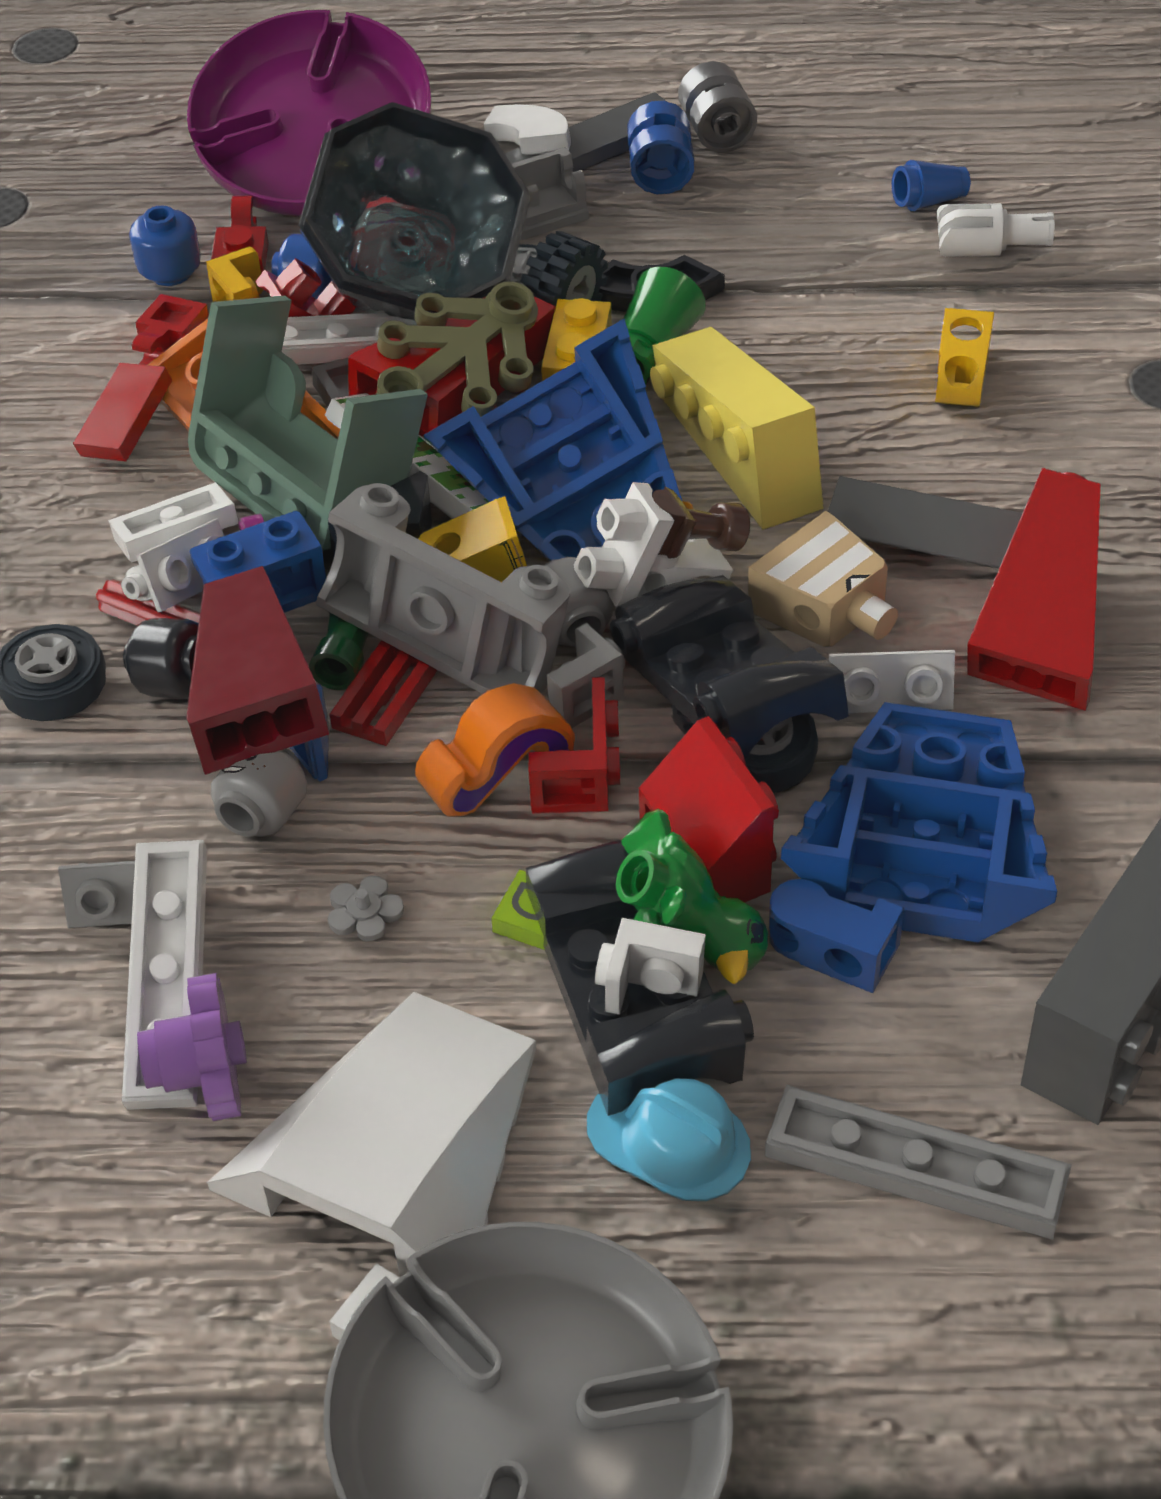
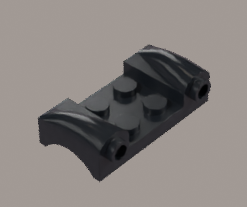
[610,575,849,759]
[526,840,754,1116]

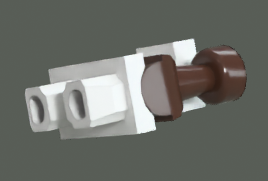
[574,482,750,607]

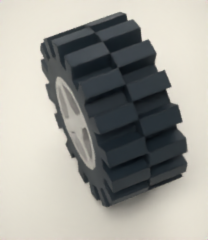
[520,231,608,306]

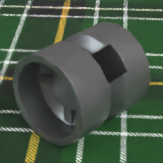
[678,61,757,153]

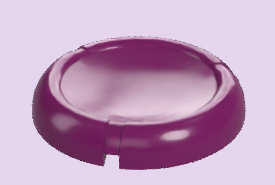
[187,10,432,216]

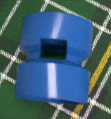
[627,101,694,195]

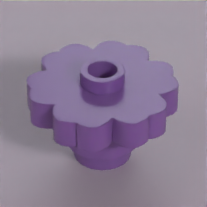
[137,973,247,1121]

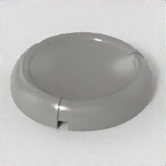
[323,1222,733,1499]

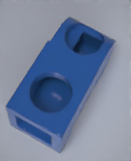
[768,879,904,993]

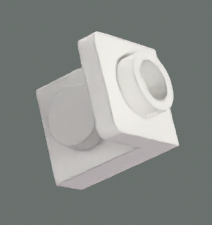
[595,918,705,1014]

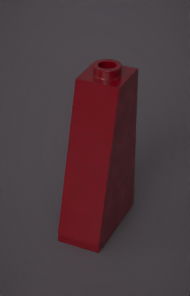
[186,566,329,775]

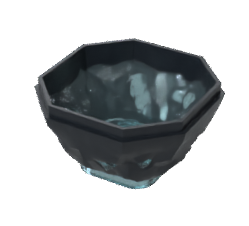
[299,102,531,320]

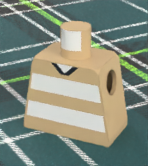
[748,511,898,647]

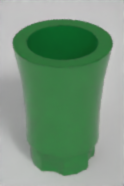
[623,267,706,385]

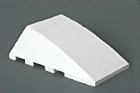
[207,992,536,1276]

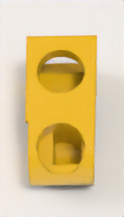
[935,308,994,407]

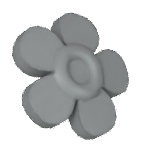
[328,876,404,941]

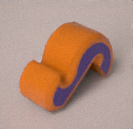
[415,683,575,817]

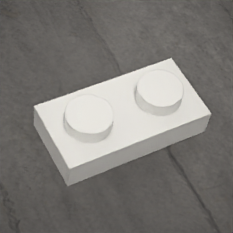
[108,482,238,563]

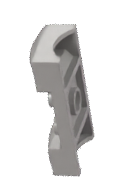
[316,483,570,694]

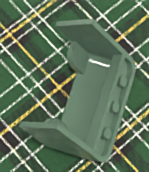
[188,295,428,552]

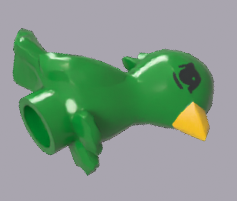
[616,809,768,984]

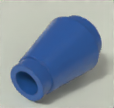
[892,160,971,211]

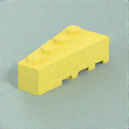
[650,327,823,530]

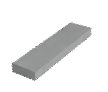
[765,1085,1072,1240]

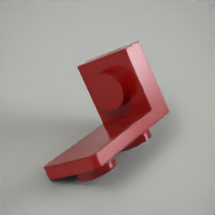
[528,677,621,814]

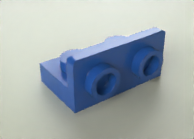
[189,511,326,613]

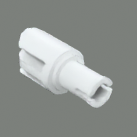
[937,203,1055,257]

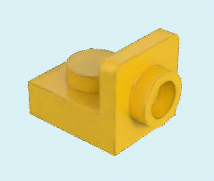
[206,247,263,302]

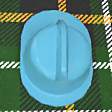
[587,1078,751,1201]

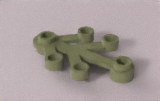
[376,282,538,417]

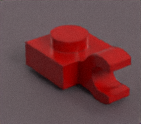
[211,196,269,273]
[131,294,209,365]

